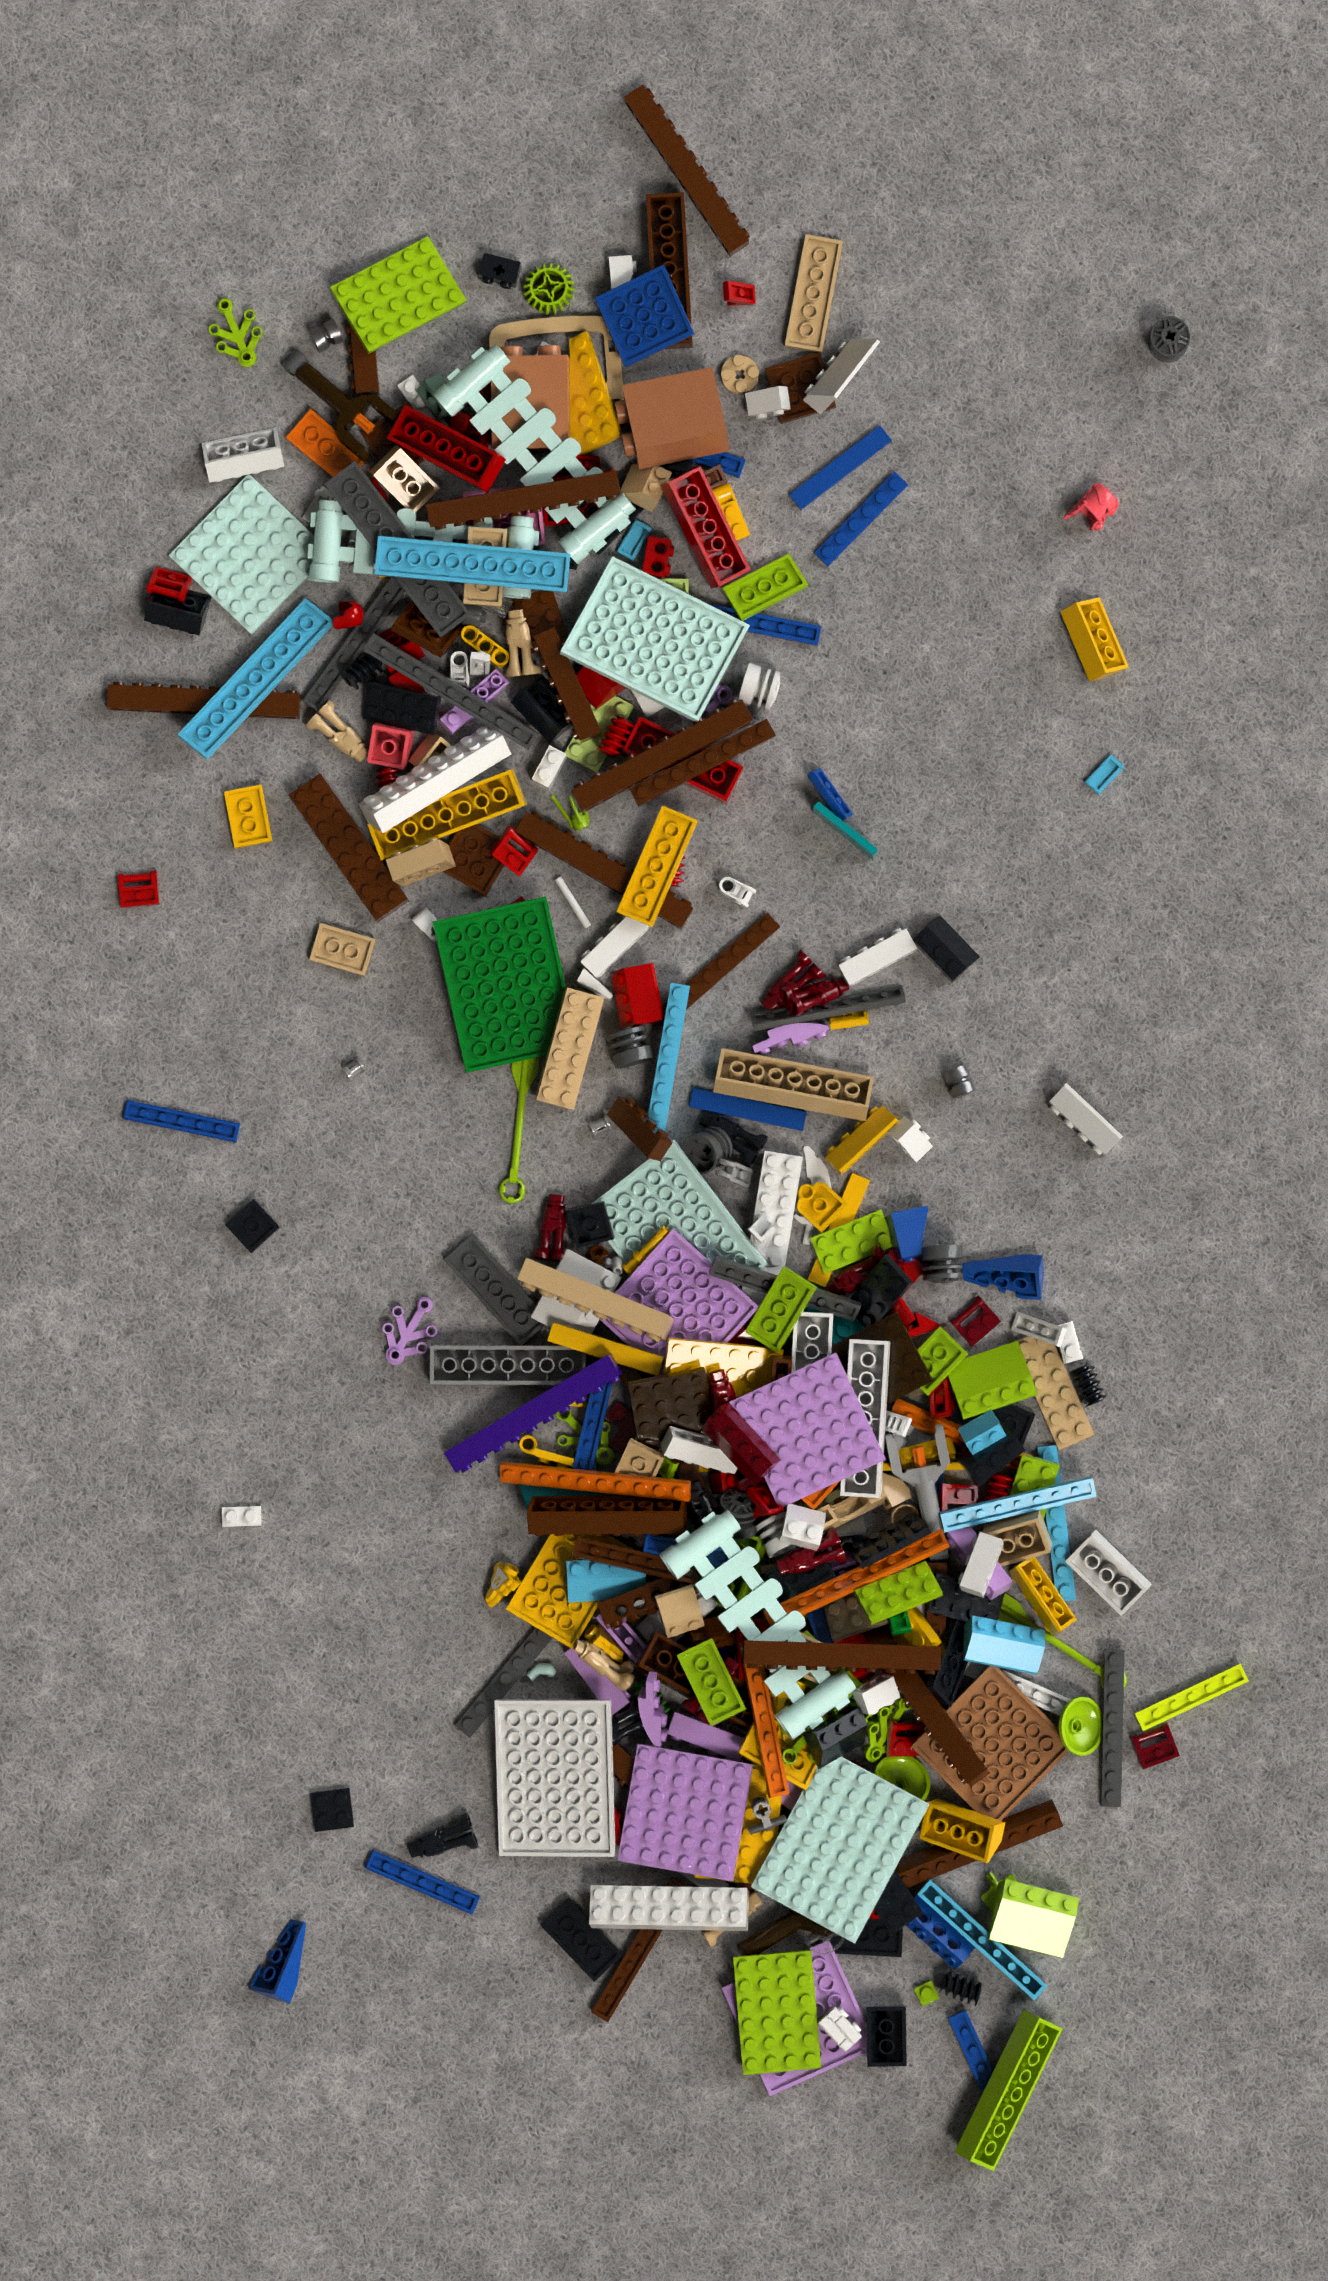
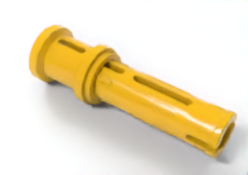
[622,1225,671,1275]

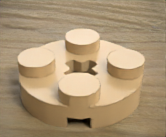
[721,355,759,394]

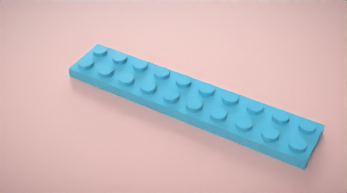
[374,536,571,593]
[178,598,333,760]

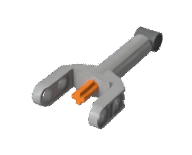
[885,1424,950,1562]

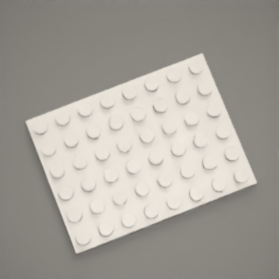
[494,1699,616,1857]

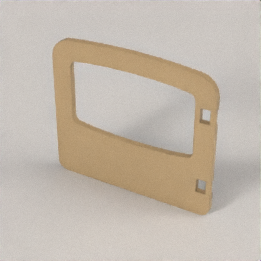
[489,316,626,430]

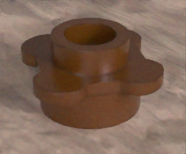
[586,1245,609,1265]

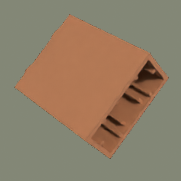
[491,345,570,452]
[614,367,729,470]

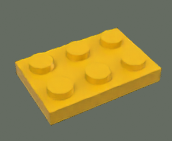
[224,784,273,849]

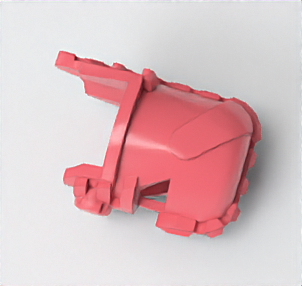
[1063,483,1119,531]

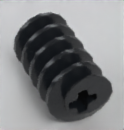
[341,654,383,690]
[1070,1364,1106,1408]
[938,1971,982,2007]

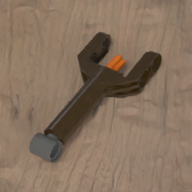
[282,351,399,462]
[724,1909,834,1970]

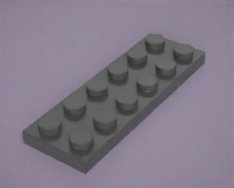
[444,1234,545,1346]

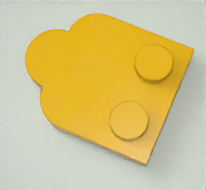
[797,1182,848,1233]

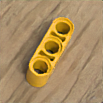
[461,626,509,668]

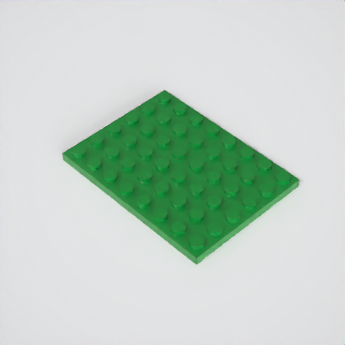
[432,896,566,1073]

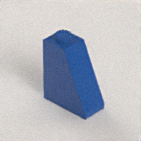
[886,1206,928,1263]

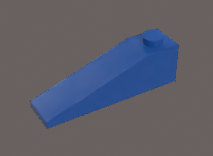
[962,1254,1044,1300]
[249,1919,306,2003]

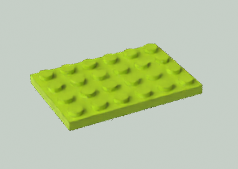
[329,236,467,354]
[733,1949,821,2075]

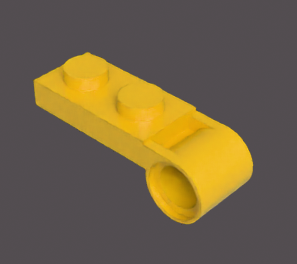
[712,482,750,540]
[519,1435,575,1468]
[898,1437,957,1469]

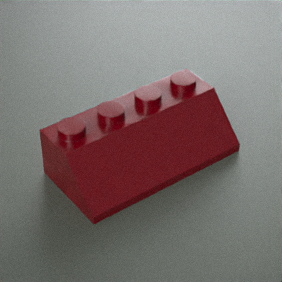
[702,1403,781,1487]

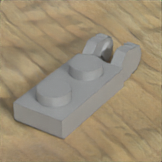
[715,1159,754,1188]

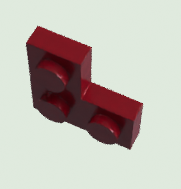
[606,1402,636,1455]

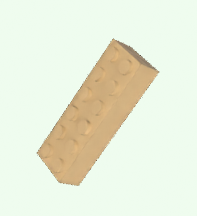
[534,987,604,1110]

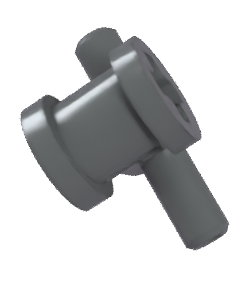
[748,1796,787,1835]

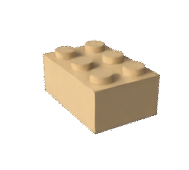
[369,444,440,513]
[386,838,456,887]
[983,1510,1052,1566]

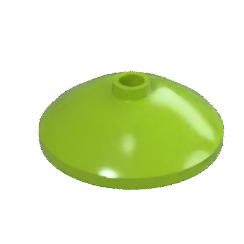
[1059,1697,1103,1756]
[874,1756,930,1801]

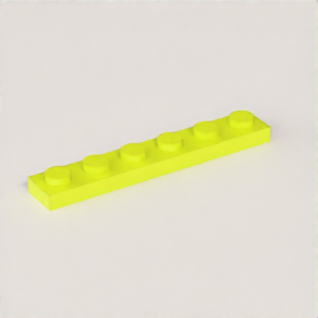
[1134,1664,1249,1731]

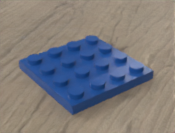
[595,265,695,367]

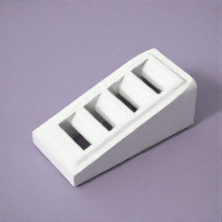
[577,968,613,1001]
[885,1411,912,1437]

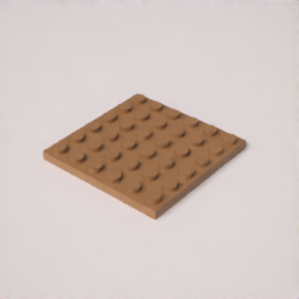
[910,1665,1068,1821]

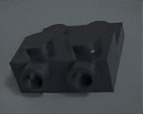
[565,1201,615,1248]

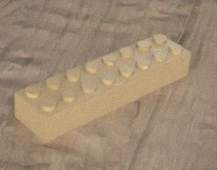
[713,1048,874,1121]
[517,1258,674,1343]

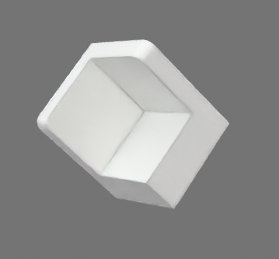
[748,1216,775,1244]

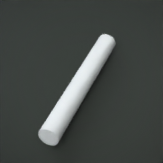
[555,876,591,929]

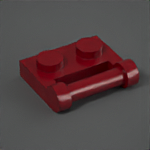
[949,1296,1001,1347]
[1131,1723,1180,1769]

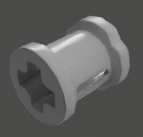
[341,1056,367,1081]
[588,1114,612,1137]

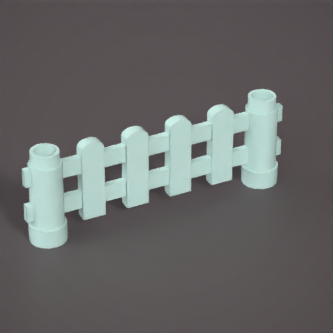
[433,344,636,564]
[307,500,539,599]
[659,1510,856,1740]

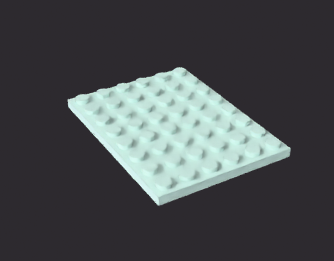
[560,556,750,722]
[592,1140,767,1287]
[751,1757,930,1944]

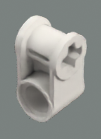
[450,651,470,688]
[718,877,756,908]
[411,907,437,943]

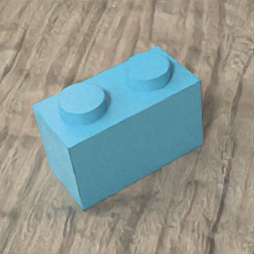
[958,1409,1006,1455]

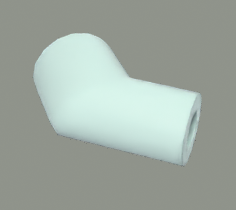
[526,1663,556,1681]

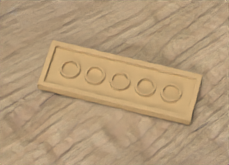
[785,234,843,353]
[1018,1336,1094,1450]

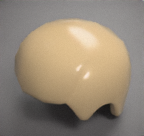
[890,1503,919,1523]

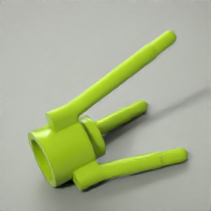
[551,795,590,831]

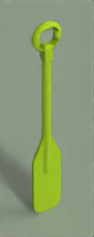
[499,1057,540,1204]
[998,1593,1127,1689]

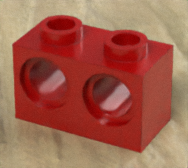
[642,536,675,579]

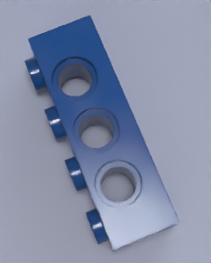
[906,1895,975,1970]

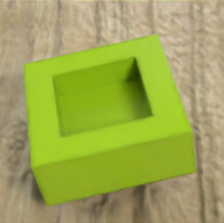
[914,1980,940,2007]

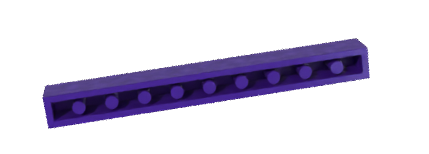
[444,1353,623,1473]

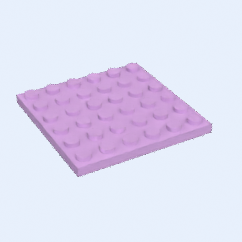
[600,1228,759,1375]
[729,1353,886,1507]
[617,1744,753,1881]
[721,1939,867,2096]

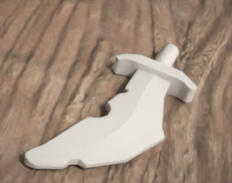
[794,1146,832,1245]

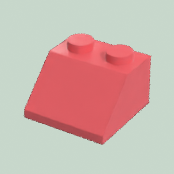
[367,722,415,770]

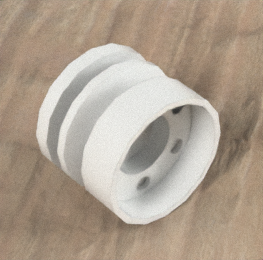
[738,663,781,711]
[755,1511,798,1558]

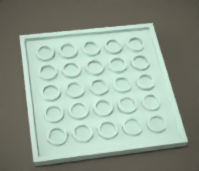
[169,474,314,635]

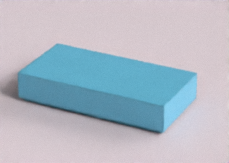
[616,519,652,562]
[1084,754,1124,795]

